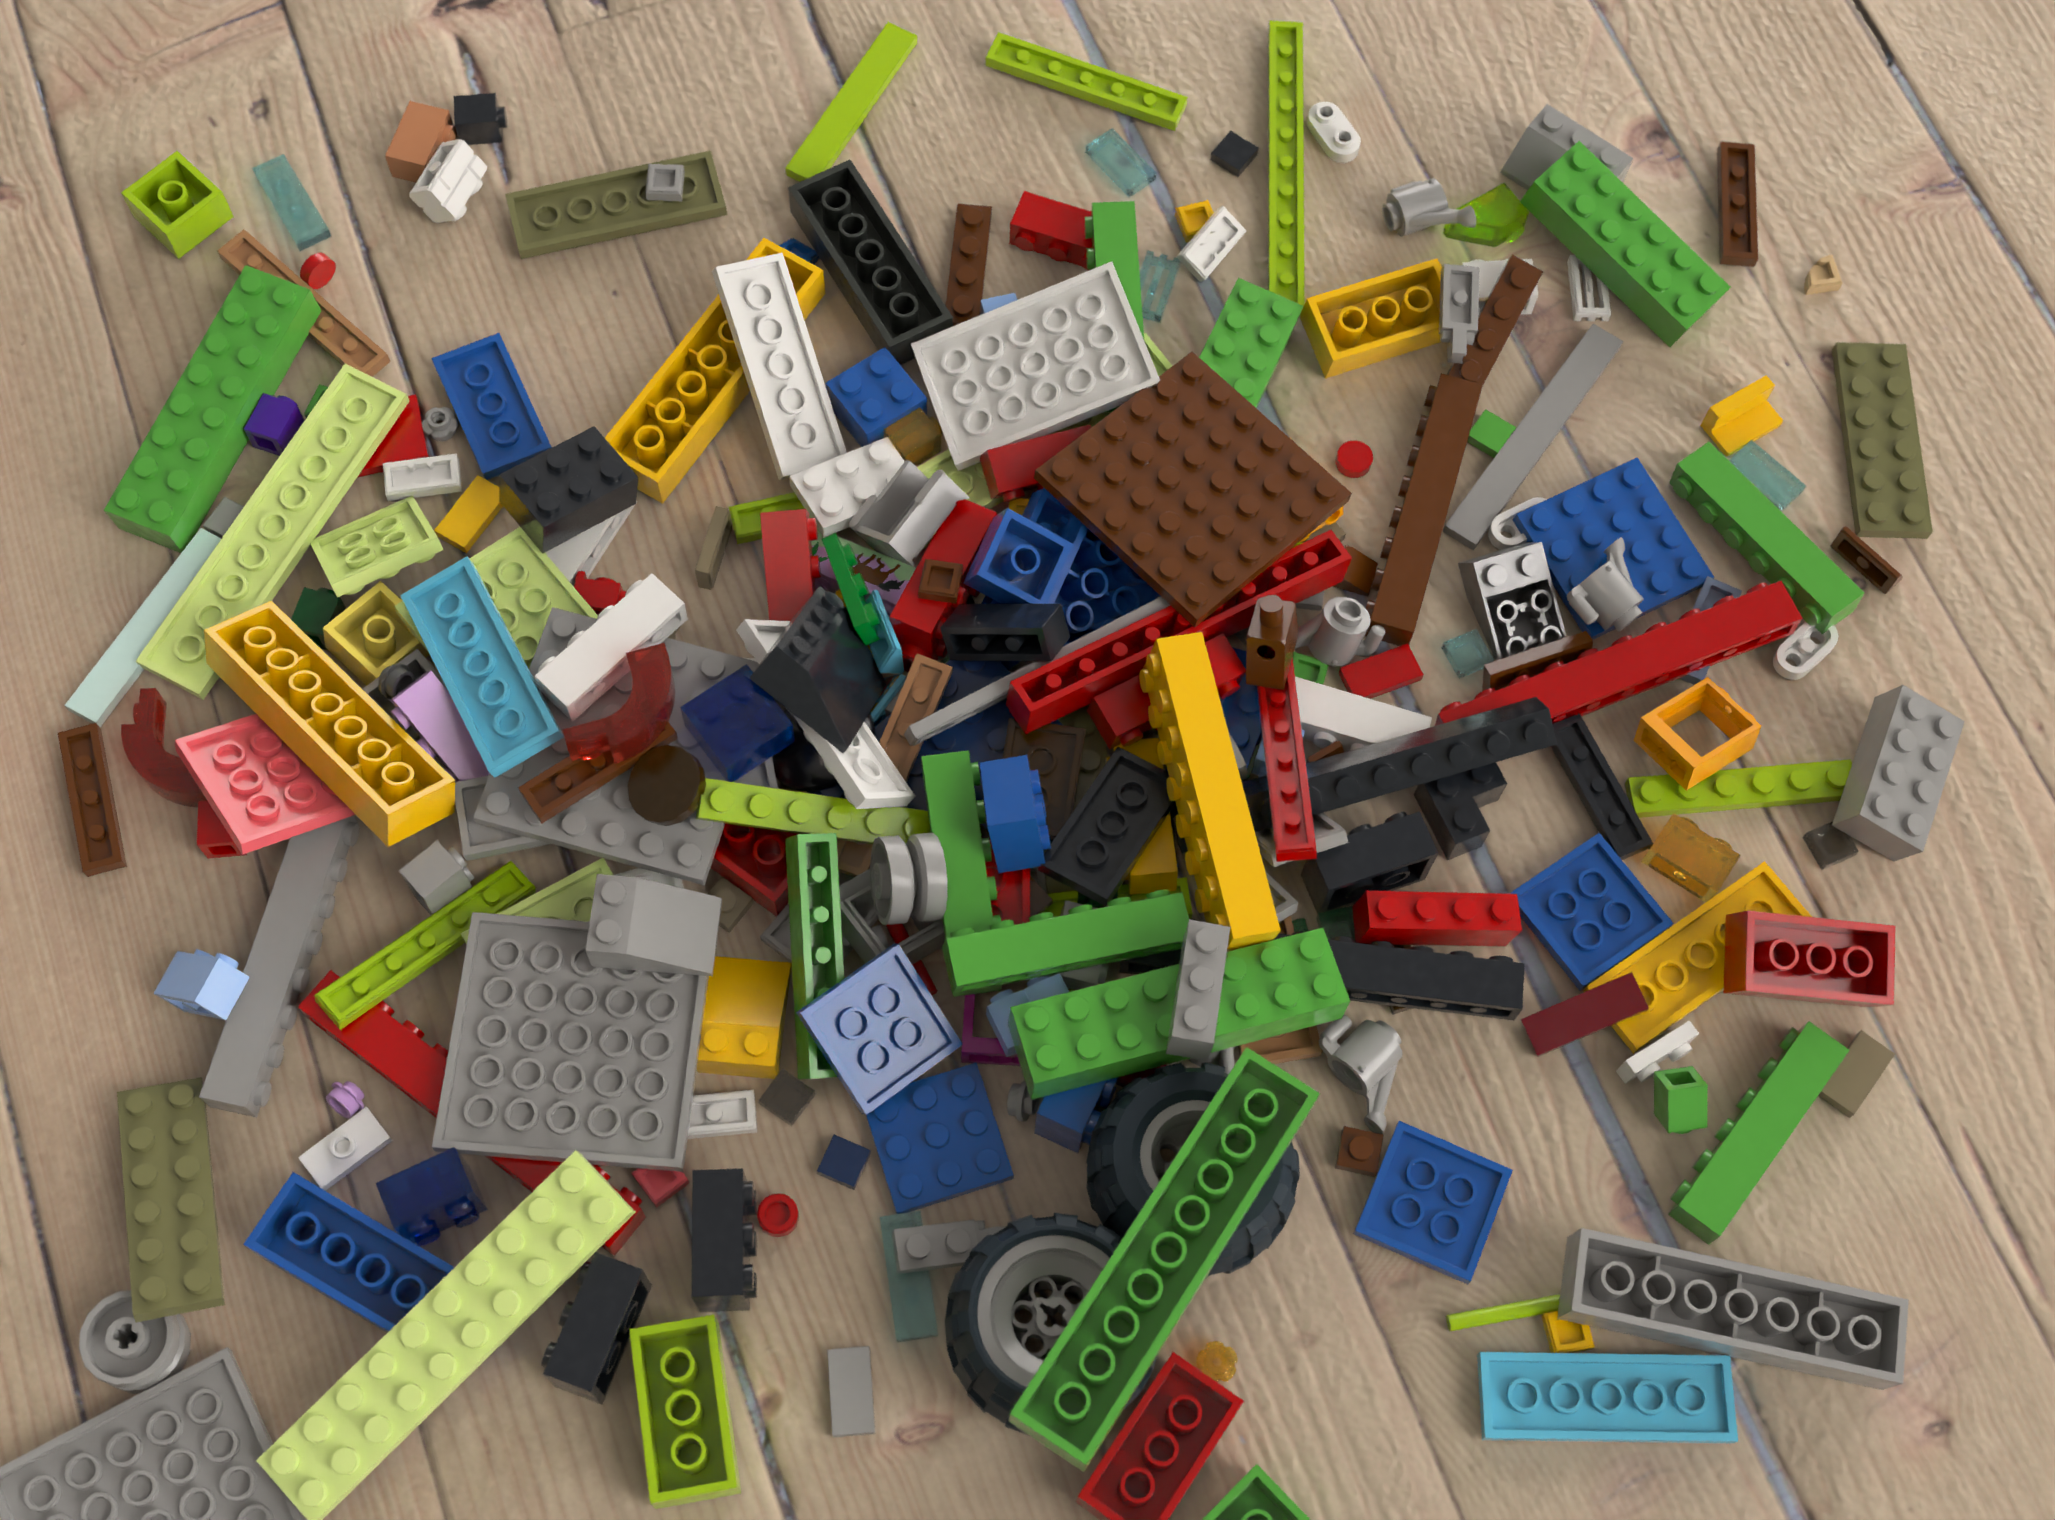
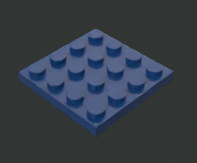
[1512,457,1715,640]

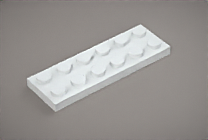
[712,253,847,480]
[736,619,915,809]

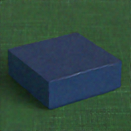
[817,1134,871,1190]

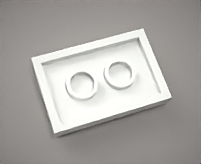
[790,437,905,537]

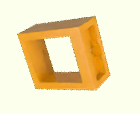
[1633,677,1761,791]

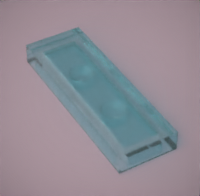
[252,154,332,251]
[880,1211,938,1343]

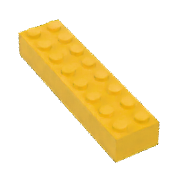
[605,238,825,504]
[204,601,455,847]
[1139,632,1281,952]

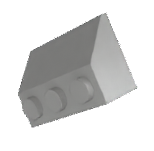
[1501,104,1633,190]

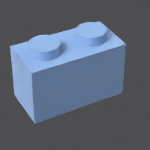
[153,949,250,1020]

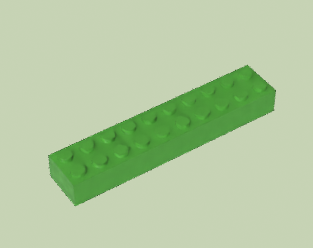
[1009,1047,1320,1472]

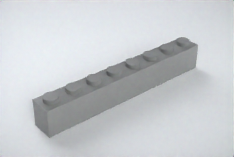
[199,816,360,1118]

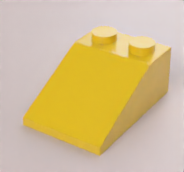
[697,956,792,1079]

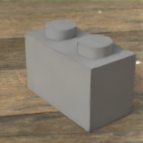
[399,840,474,915]

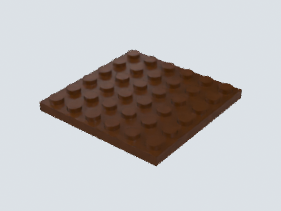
[1034,352,1352,627]

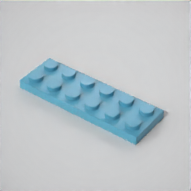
[400,556,564,778]
[1477,1352,1738,1444]

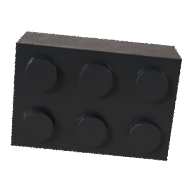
[499,426,638,553]
[1301,811,1438,916]
[691,1168,757,1312]
[541,1252,652,1405]

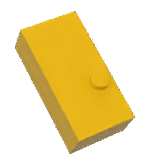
[1299,258,1442,379]

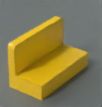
[1700,375,1783,456]

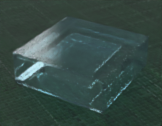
[1442,629,1494,679]

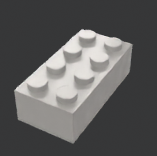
[1832,685,1965,861]

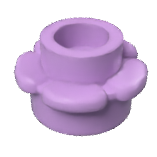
[326,1081,365,1119]

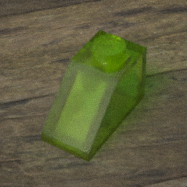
[1443,182,1529,247]

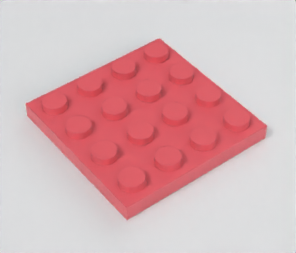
[175,714,356,855]

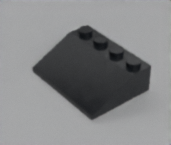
[750,586,886,753]

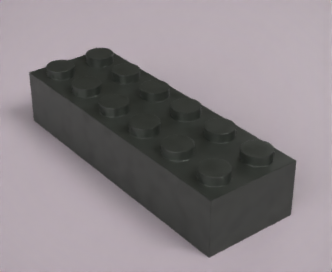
[788,159,953,365]

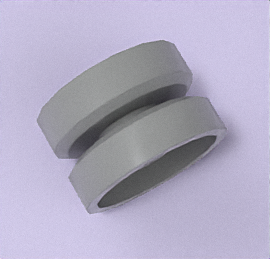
[870,833,948,925]
[79,1290,191,1394]

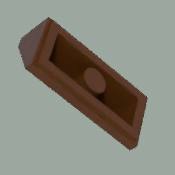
[1830,526,1903,595]

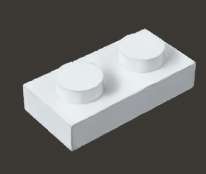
[1616,1020,1699,1084]

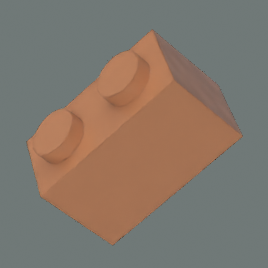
[385,101,457,183]

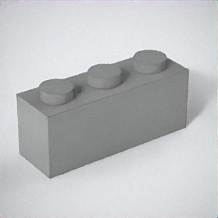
[1166,920,1230,1061]

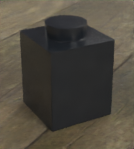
[454,93,508,145]

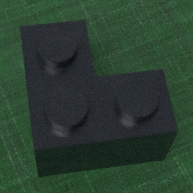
[1413,762,1507,861]

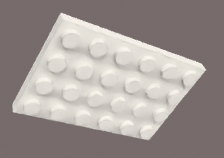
[911,261,1160,471]

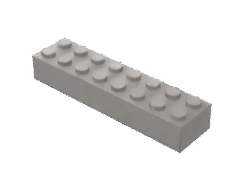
[1557,1228,1909,1390]

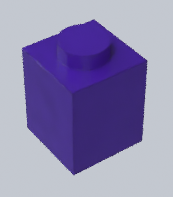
[244,393,305,456]

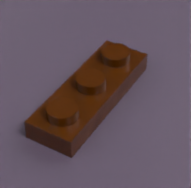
[1482,631,1593,691]

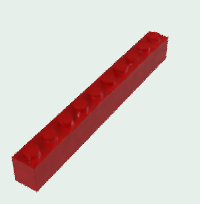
[1006,530,1352,735]
[1435,581,1803,726]
[298,970,646,1256]

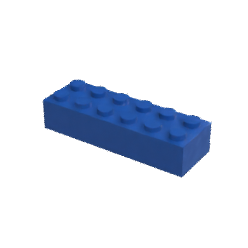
[243,1172,455,1333]

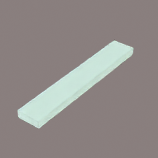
[65,528,221,727]

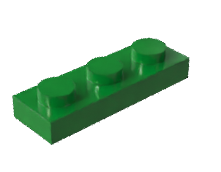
[822,533,880,646]

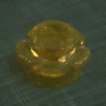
[1196,1341,1238,1382]

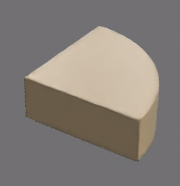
[1804,255,1843,295]

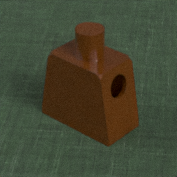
[1246,595,1298,690]

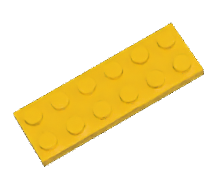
[1583,861,1812,1054]

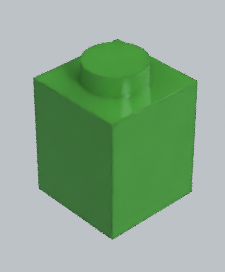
[1654,1066,1708,1134]

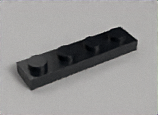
[1551,713,1653,860]

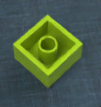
[121,151,234,259]

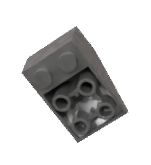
[1458,542,1566,660]

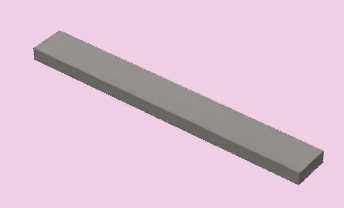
[1443,324,1623,550]
[904,597,1170,746]

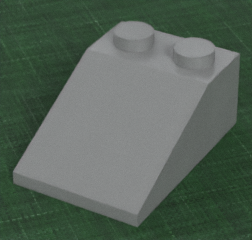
[585,874,722,976]

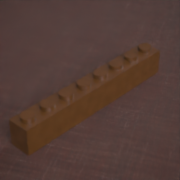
[1365,373,1483,646]

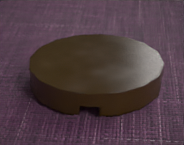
[627,745,706,826]

